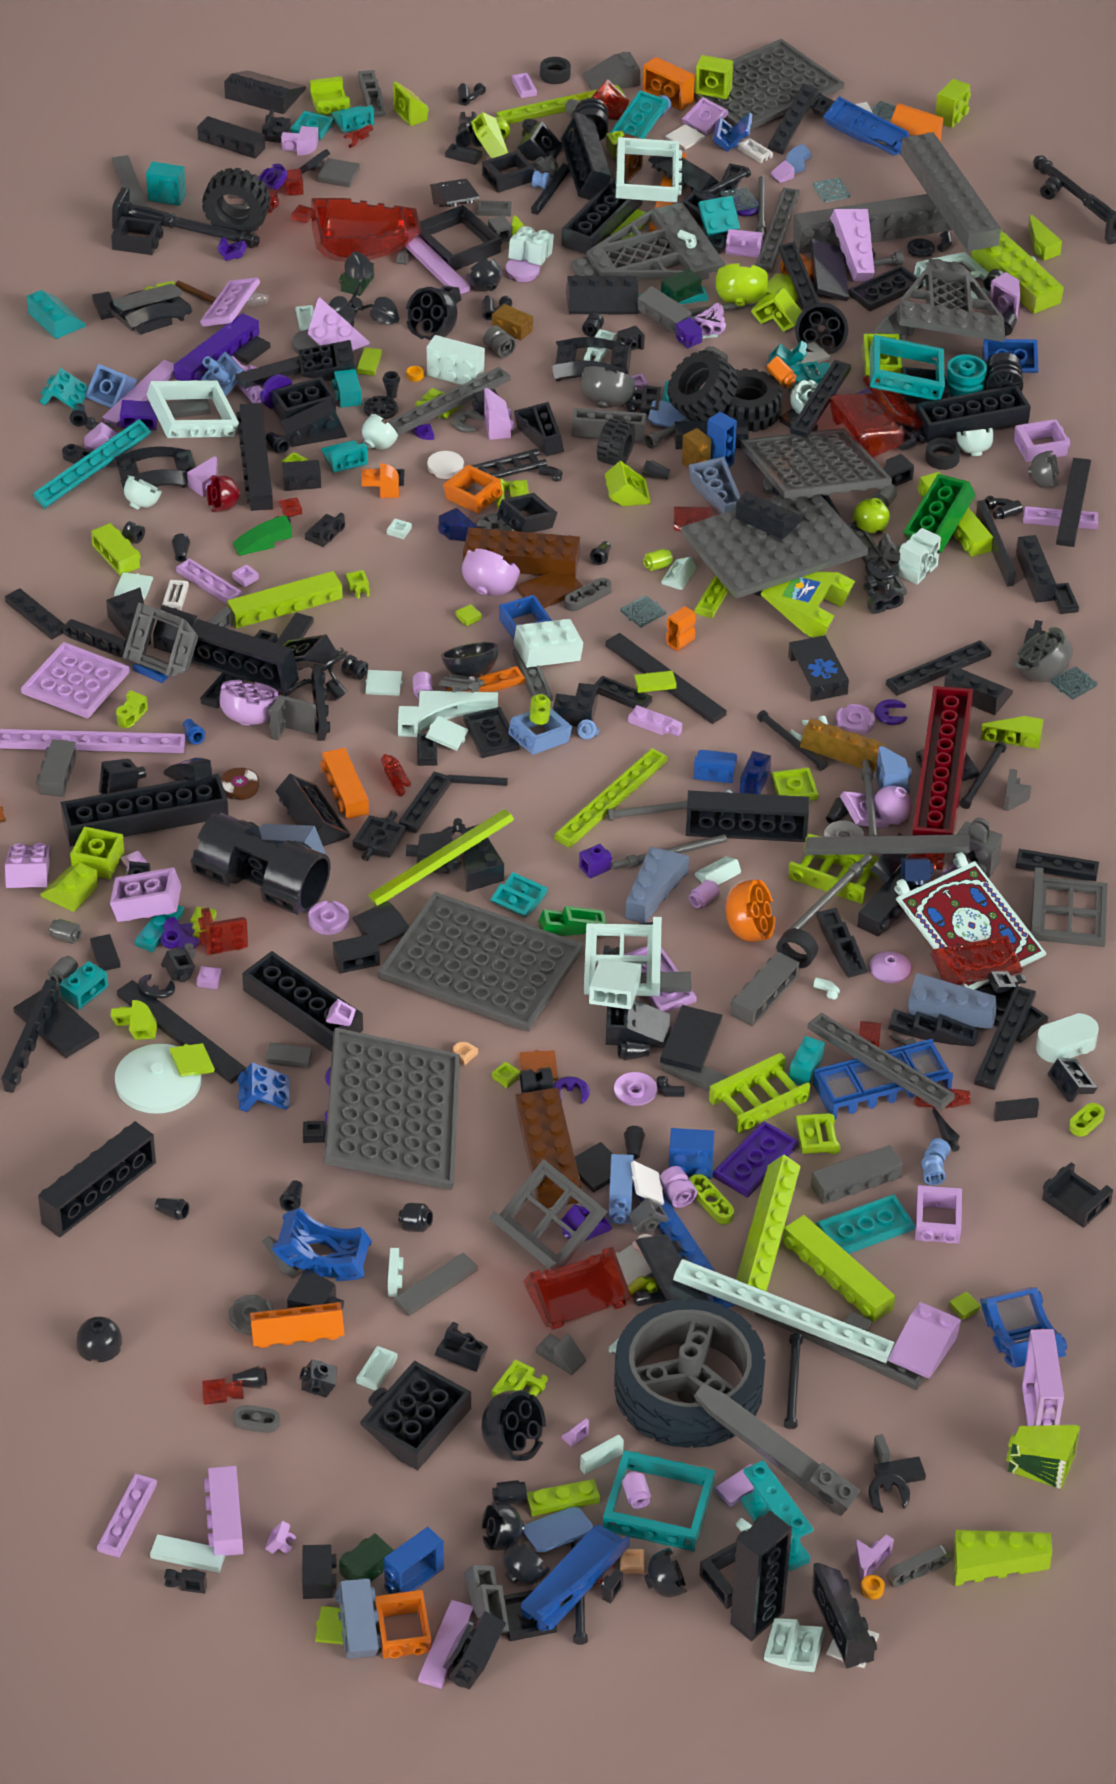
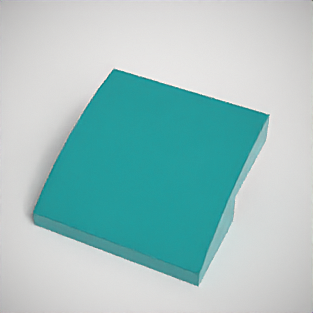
[490,872,548,917]

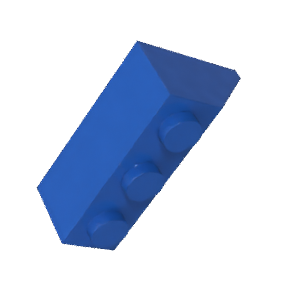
[982,339,1038,373]

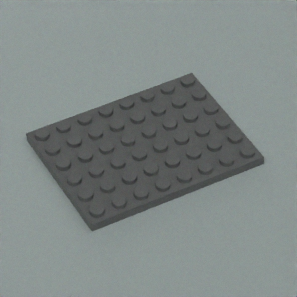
[694,39,844,130]
[741,428,892,500]
[681,494,868,599]
[378,892,583,1032]
[324,1028,460,1190]

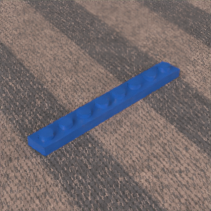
[632,1183,735,1308]

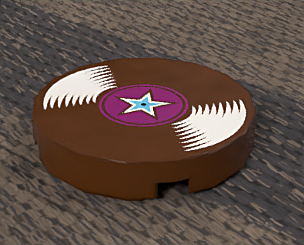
[221,768,259,800]

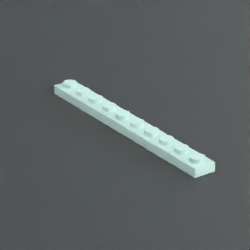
[673,1259,894,1363]

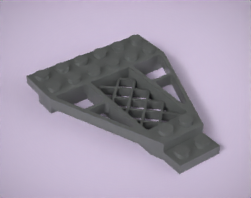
[570,202,725,283]
[896,259,1005,342]

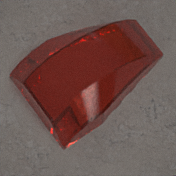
[311,198,421,262]

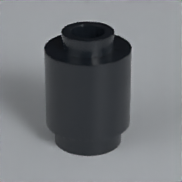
[1001,311,1017,336]
[492,1480,527,1505]

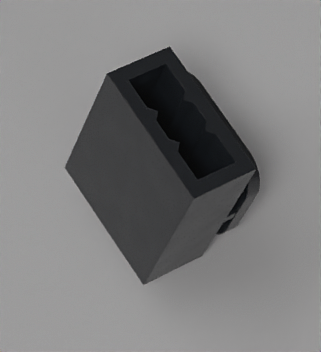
[443,1611,506,1690]

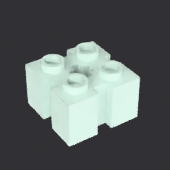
[508,226,554,265]
[898,528,941,585]

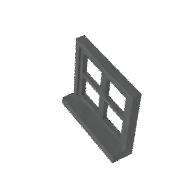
[1030,867,1108,947]
[489,1159,608,1274]

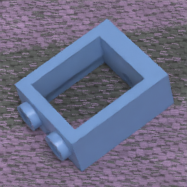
[508,708,572,755]
[609,1154,633,1224]

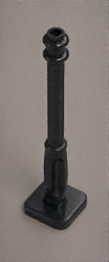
[1033,155,1116,244]
[112,187,260,248]

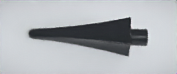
[932,1109,960,1152]

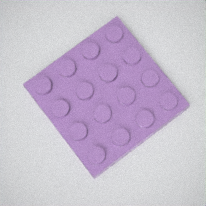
[21,642,130,719]

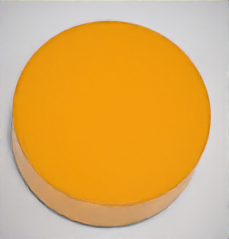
[406,365,424,382]
[860,1575,885,1600]

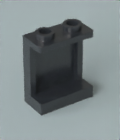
[1042,1162,1113,1228]

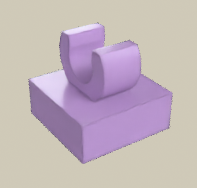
[265,1521,296,1554]

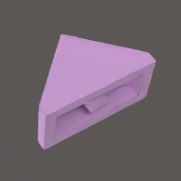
[84,422,118,451]

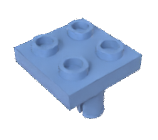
[201,352,244,396]

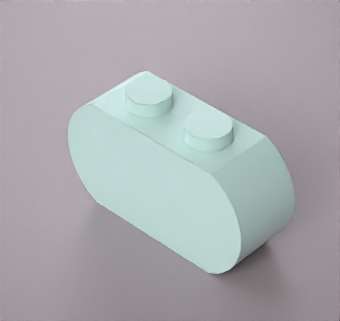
[1036,1013,1099,1063]

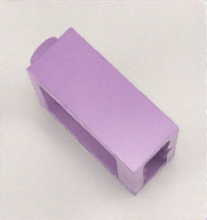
[1014,419,1070,462]
[915,1185,962,1243]

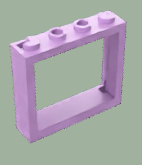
[1022,1329,1064,1426]

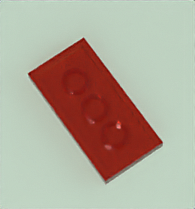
[863,375,922,429]
[930,935,1023,985]

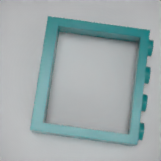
[870,335,945,400]
[603,1450,715,1552]

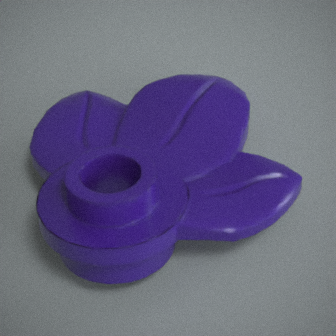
[161,916,200,949]

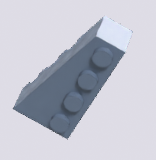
[688,456,740,515]
[625,847,689,923]
[908,973,996,1029]

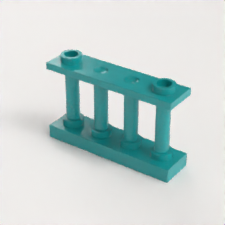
[741,1460,814,1571]

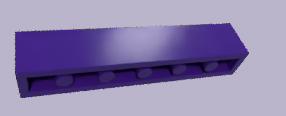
[174,313,260,381]

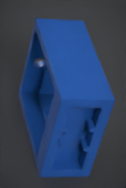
[499,595,552,640]
[383,1526,444,1594]

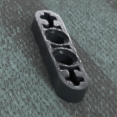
[62,619,127,658]

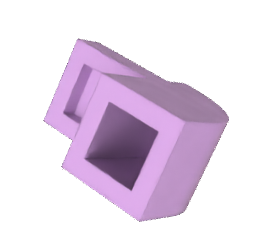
[281,126,319,155]

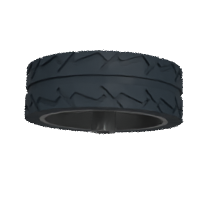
[614,1299,766,1448]

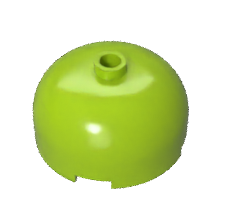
[715,263,768,306]

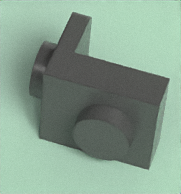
[533,155,559,178]

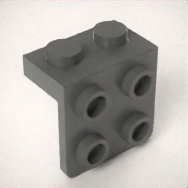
[268,695,316,741]

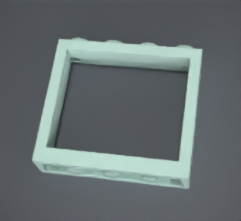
[616,137,682,202]
[147,380,239,438]

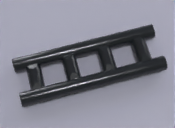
[471,448,547,479]

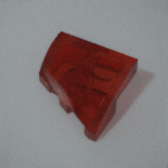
[673,506,711,532]

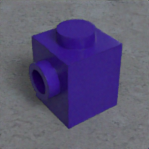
[676,317,702,349]
[579,844,612,879]

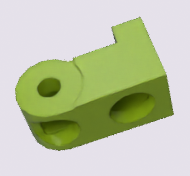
[116,690,148,728]

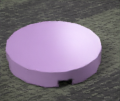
[505,259,540,282]
[836,704,874,735]
[308,901,349,935]

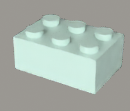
[427,335,485,385]
[513,619,583,667]

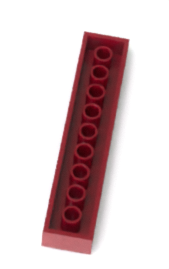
[912,686,973,836]

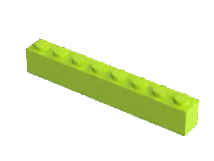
[736,1154,801,1310]

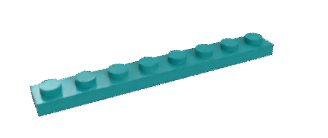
[32,419,151,509]

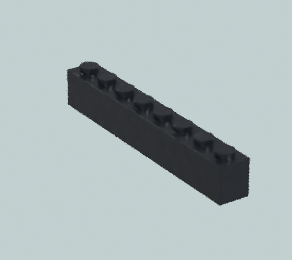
[236,403,273,511]

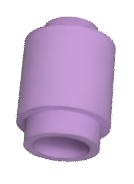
[413,672,433,699]
[689,880,719,908]
[622,1472,651,1509]

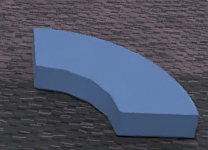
[786,144,811,173]

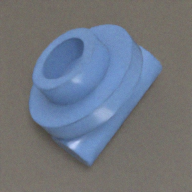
[577,720,599,739]

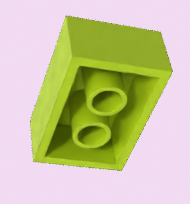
[862,333,902,384]

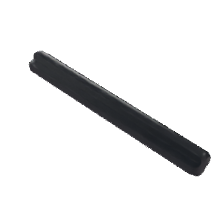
[531,163,570,215]

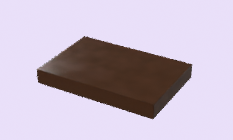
[516,572,583,608]

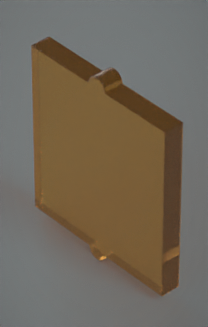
[520,1050,558,1081]

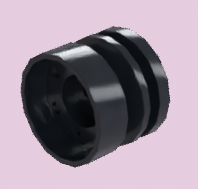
[574,98,608,141]
[985,352,1024,392]

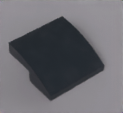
[352,901,409,947]

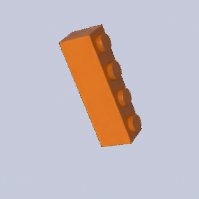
[320,747,369,819]
[250,1302,345,1348]

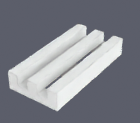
[737,138,773,164]
[162,580,189,610]

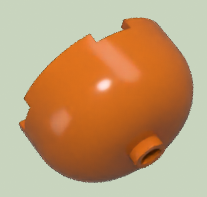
[725,879,775,942]

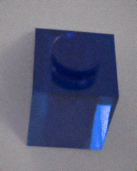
[438,508,479,542]

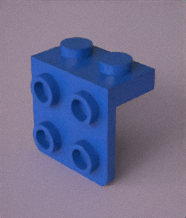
[713,112,753,152]
[693,750,737,783]
[237,1062,290,1112]

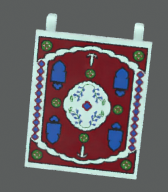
[894,852,1047,990]

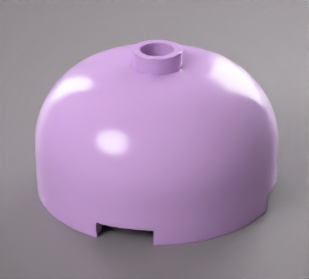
[462,549,520,596]
[219,680,278,726]

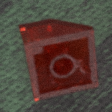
[591,79,630,120]

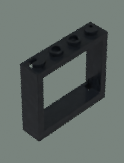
[412,205,502,271]

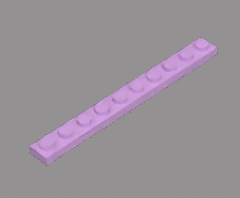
[0,729,186,753]

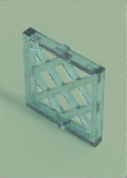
[813,178,850,202]

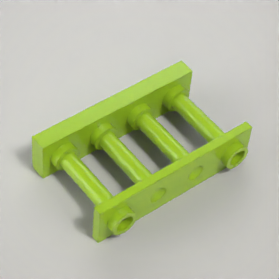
[788,833,879,904]
[709,1052,810,1133]

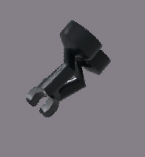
[863,575,904,614]

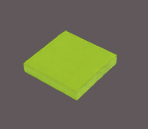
[770,768,819,801]

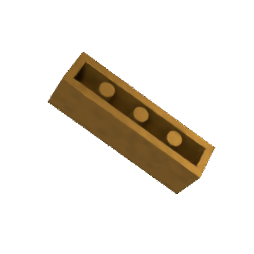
[800,718,885,773]

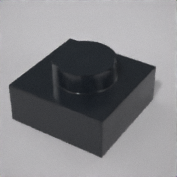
[601,1569,623,1604]

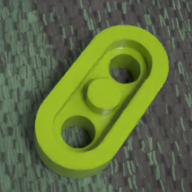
[529,694,551,725]
[1069,1103,1105,1137]

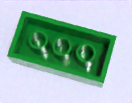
[903,474,976,554]

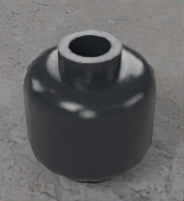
[398,1203,433,1232]

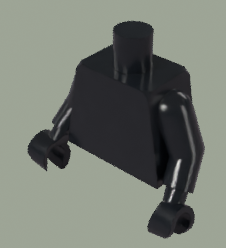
[406,818,465,874]

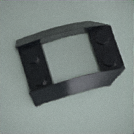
[107,290,192,331]
[552,337,632,381]
[114,446,196,489]

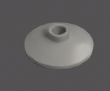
[824,821,864,837]

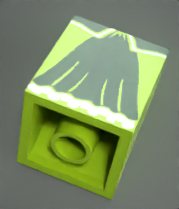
[1006,1425,1080,1489]

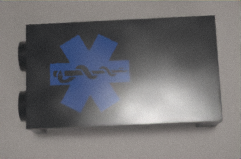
[788,635,849,702]

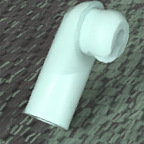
[813,977,840,1000]

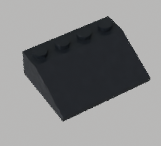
[224,70,306,114]
[360,1360,471,1471]

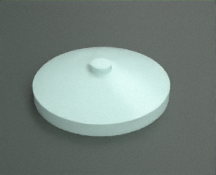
[115,1044,201,1113]

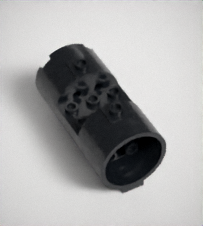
[190,812,331,915]

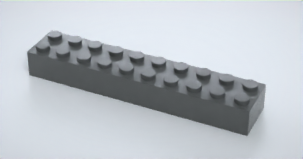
[901,132,1001,252]
[793,194,952,254]

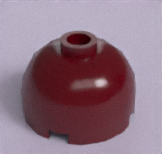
[207,475,240,512]

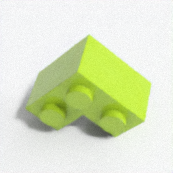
[751,287,802,332]

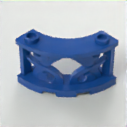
[272,1208,372,1281]

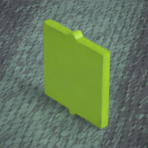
[169,1043,215,1077]
[315,1606,343,1644]

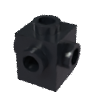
[299,1359,337,1397]

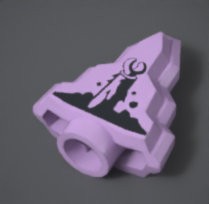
[693,303,726,336]

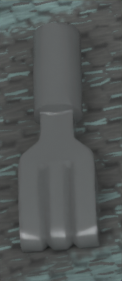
[396,245,409,265]

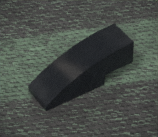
[163,758,212,781]

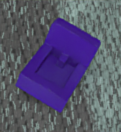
[218,237,247,261]

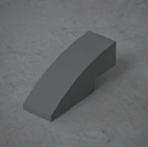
[464,1565,509,1633]

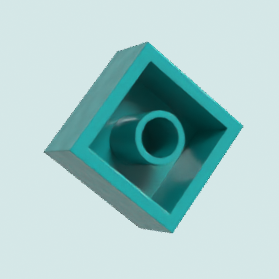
[146,161,186,206]

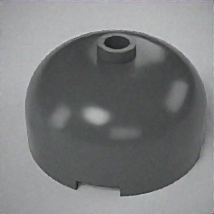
[580,366,635,408]
[1014,627,1073,682]

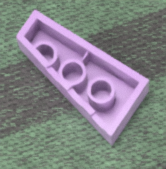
[830,209,875,282]

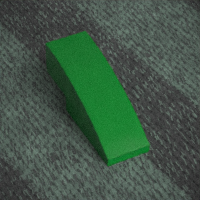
[233,515,292,556]
[538,906,607,936]

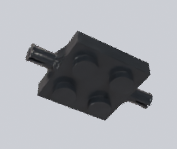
[353,810,406,861]

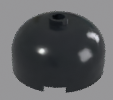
[406,287,458,340]
[795,302,848,354]
[481,1390,546,1461]

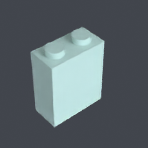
[589,959,641,1009]

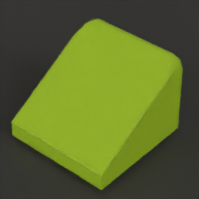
[512,215,524,236]

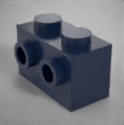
[901,857,934,885]

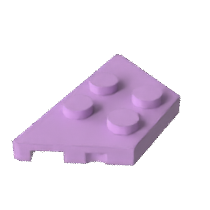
[308,297,370,352]

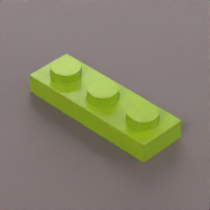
[527,1479,600,1517]

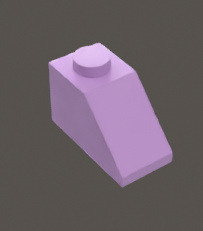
[187,456,218,497]

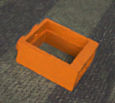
[443,465,503,514]
[375,1590,431,1659]

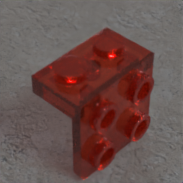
[198,907,248,955]

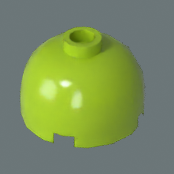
[852,498,890,533]

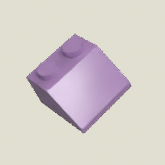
[990,272,1020,317]
[484,388,514,440]

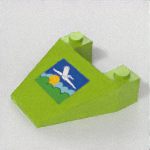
[761,571,855,638]

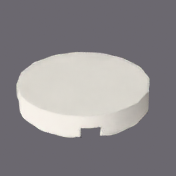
[427,451,464,479]

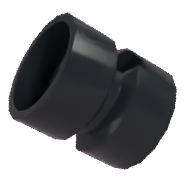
[520,1067,554,1093]

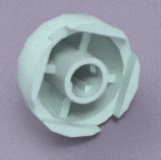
[790,380,818,414]
[362,414,398,450]
[956,428,993,456]
[124,476,162,510]

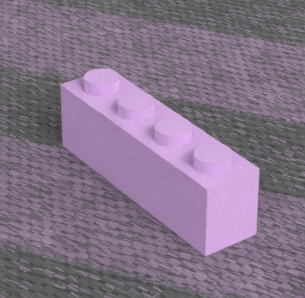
[204,1466,243,1556]

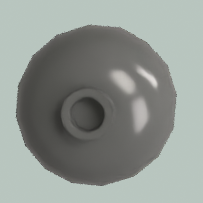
[1028,450,1059,488]

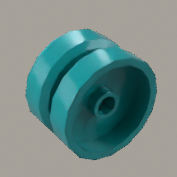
[946,354,987,396]

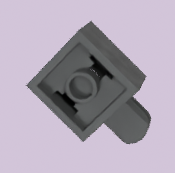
[952,818,1003,878]

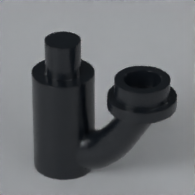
[458,83,486,106]
[482,295,512,320]
[984,495,1023,519]

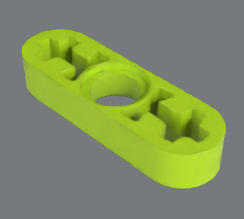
[689,1174,734,1225]

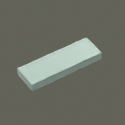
[150,1534,225,1573]

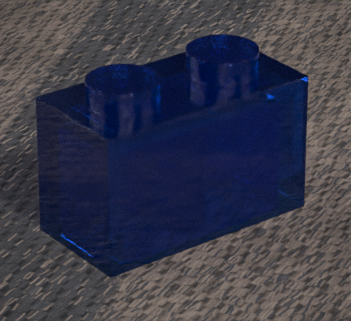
[739,751,771,794]

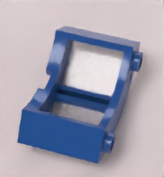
[980,1287,1067,1368]

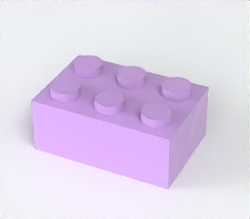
[110,867,182,922]

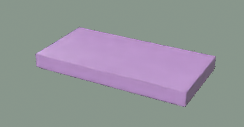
[200,277,260,327]
[624,946,697,1013]

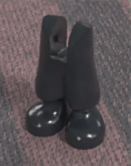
[455,111,483,147]

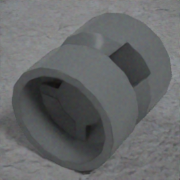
[483,326,516,358]

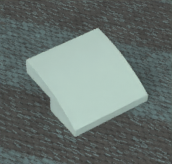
[764,1618,825,1672]

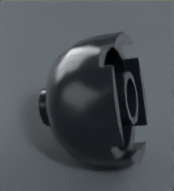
[466,258,502,292]
[77,1316,122,1362]
[482,1502,525,1551]
[503,1538,550,1585]
[644,1547,687,1598]

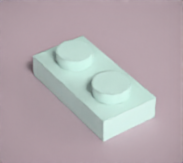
[388,1248,404,1297]

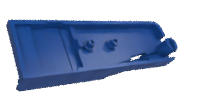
[823,96,910,156]
[521,1524,630,1631]

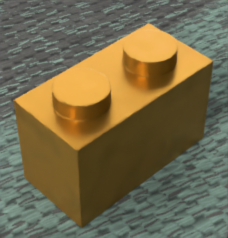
[492,304,533,341]
[682,428,711,469]

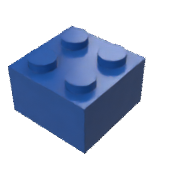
[669,1128,715,1179]

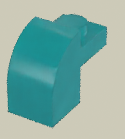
[767,341,807,366]

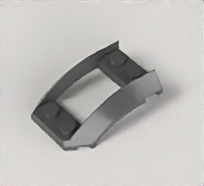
[123,603,198,676]

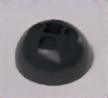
[441,642,498,678]

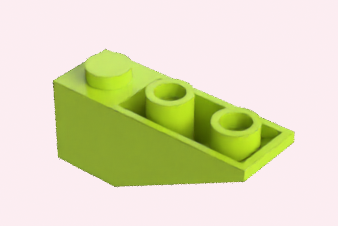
[471,112,508,158]
[980,716,1044,749]

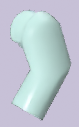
[678,230,697,249]

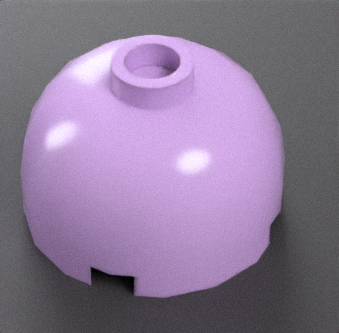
[874,786,912,825]

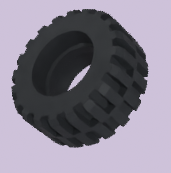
[202,168,271,234]
[667,350,738,421]
[722,368,783,432]

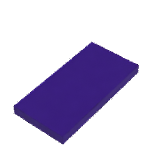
[712,1121,799,1198]

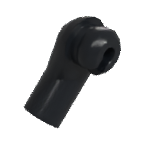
[539,465,563,482]

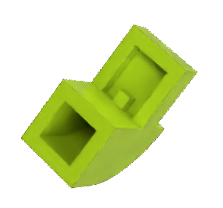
[110,1000,157,1040]

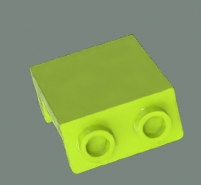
[309,76,350,115]

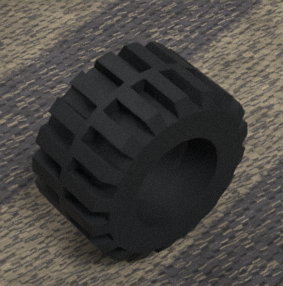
[597,417,635,466]

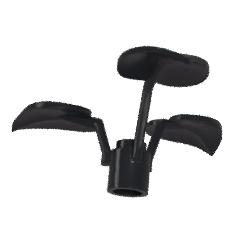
[328,251,400,324]
[284,647,348,701]

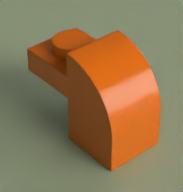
[361,463,399,498]

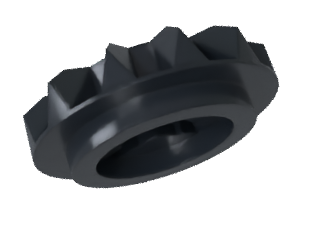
[907,238,935,258]

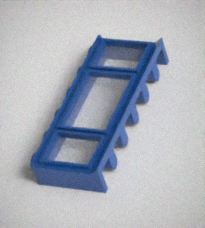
[813,1039,953,1120]

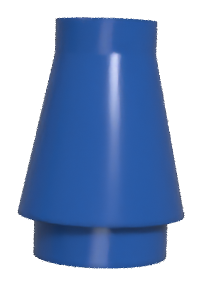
[183,719,205,744]

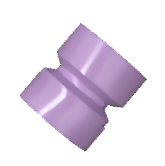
[659,1166,697,1208]

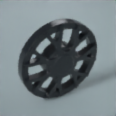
[364,395,398,420]

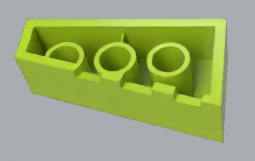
[953,1530,1052,1586]

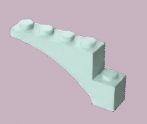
[398,691,498,737]

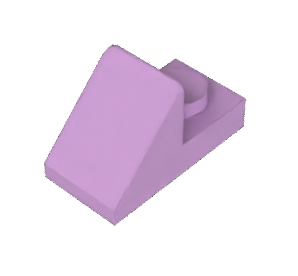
[855,1534,894,1581]

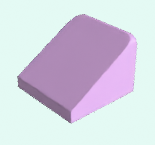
[771,160,794,183]
[326,999,356,1026]
[561,1418,589,1447]

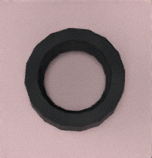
[540,56,571,84]
[925,438,960,470]
[776,928,818,968]

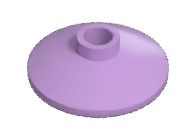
[869,951,911,983]
[614,1072,657,1106]

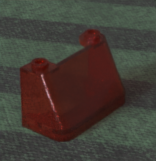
[829,393,905,458]
[523,1247,632,1330]

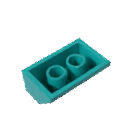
[26,290,86,339]

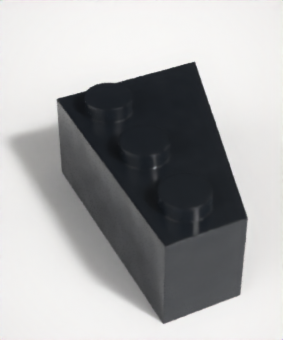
[280,399,347,447]
[514,402,564,456]
[106,587,151,645]
[461,824,504,892]

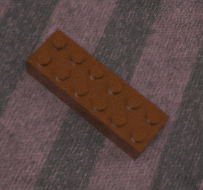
[463,527,580,578]
[515,1087,582,1209]

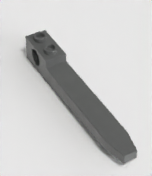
[693,1383,861,1516]

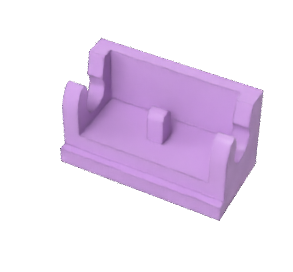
[725,229,763,258]

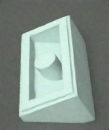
[661,557,697,590]
[694,856,741,885]

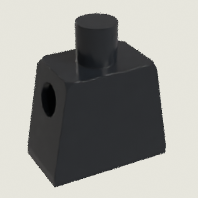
[99,758,147,795]
[287,1269,344,1310]

